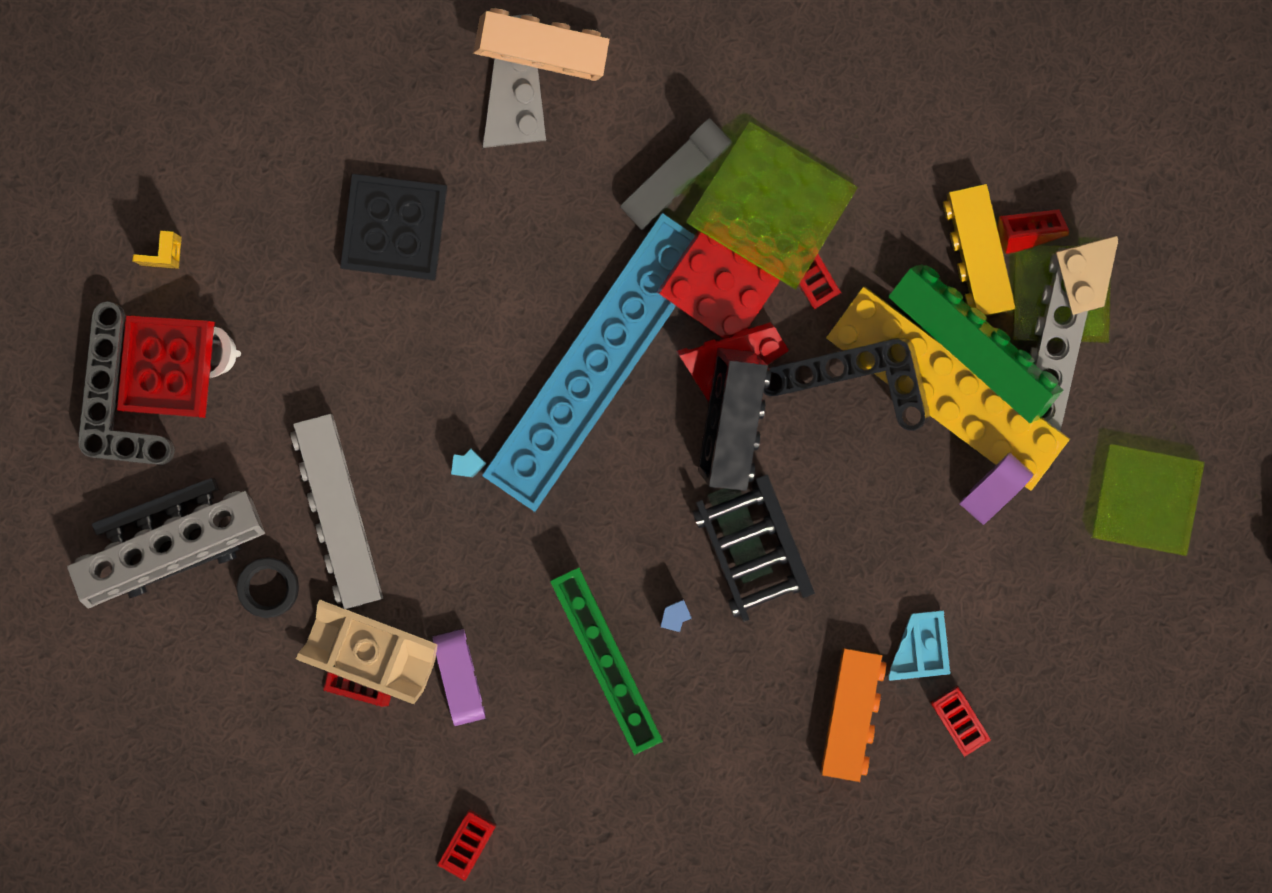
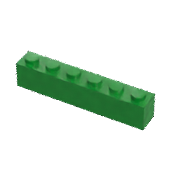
[889,264,1064,424]
[550,567,663,755]

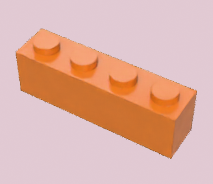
[820,648,886,782]

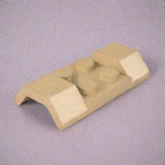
[296,600,438,704]

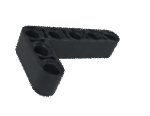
[763,338,930,431]

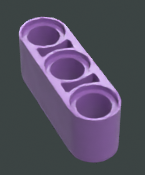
[959,453,1034,525]
[433,629,486,726]

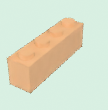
[473,8,609,81]

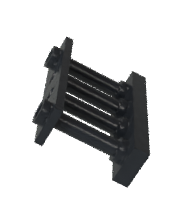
[692,474,815,622]
[92,478,242,599]

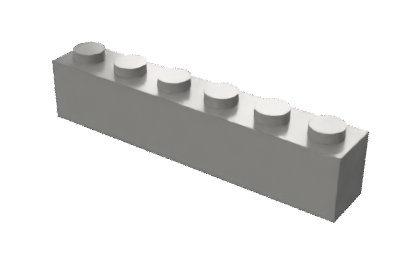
[290,414,383,609]

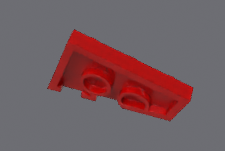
[676,322,789,402]

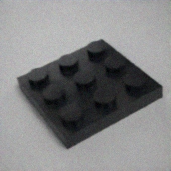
[340,174,448,281]

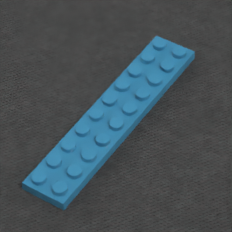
[482,213,695,512]

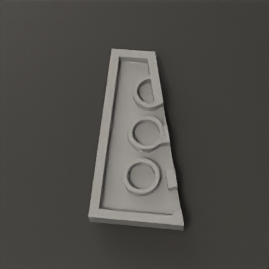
[483,14,546,148]

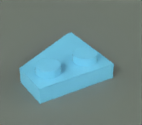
[888,610,950,681]

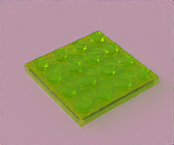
[686,121,858,289]

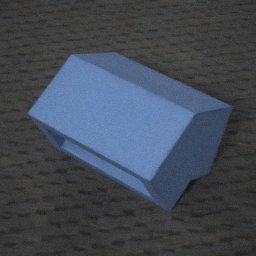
[660,599,692,632]

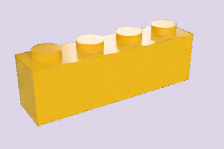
[943,184,1015,316]

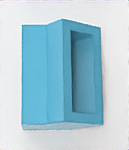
[451,449,487,478]

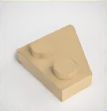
[1055,235,1118,315]

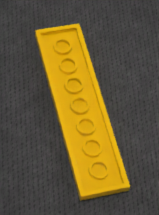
[826,287,1070,491]

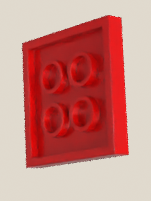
[656,214,789,339]
[117,316,215,418]

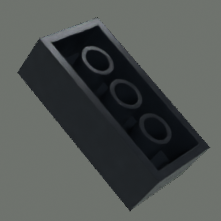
[698,348,771,491]

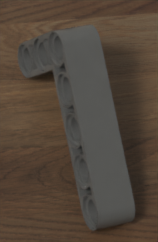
[78,302,175,465]

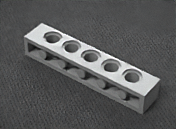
[1029,247,1088,431]
[67,491,266,609]

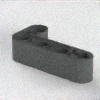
[620,118,732,230]

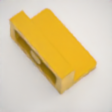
[132,231,182,269]

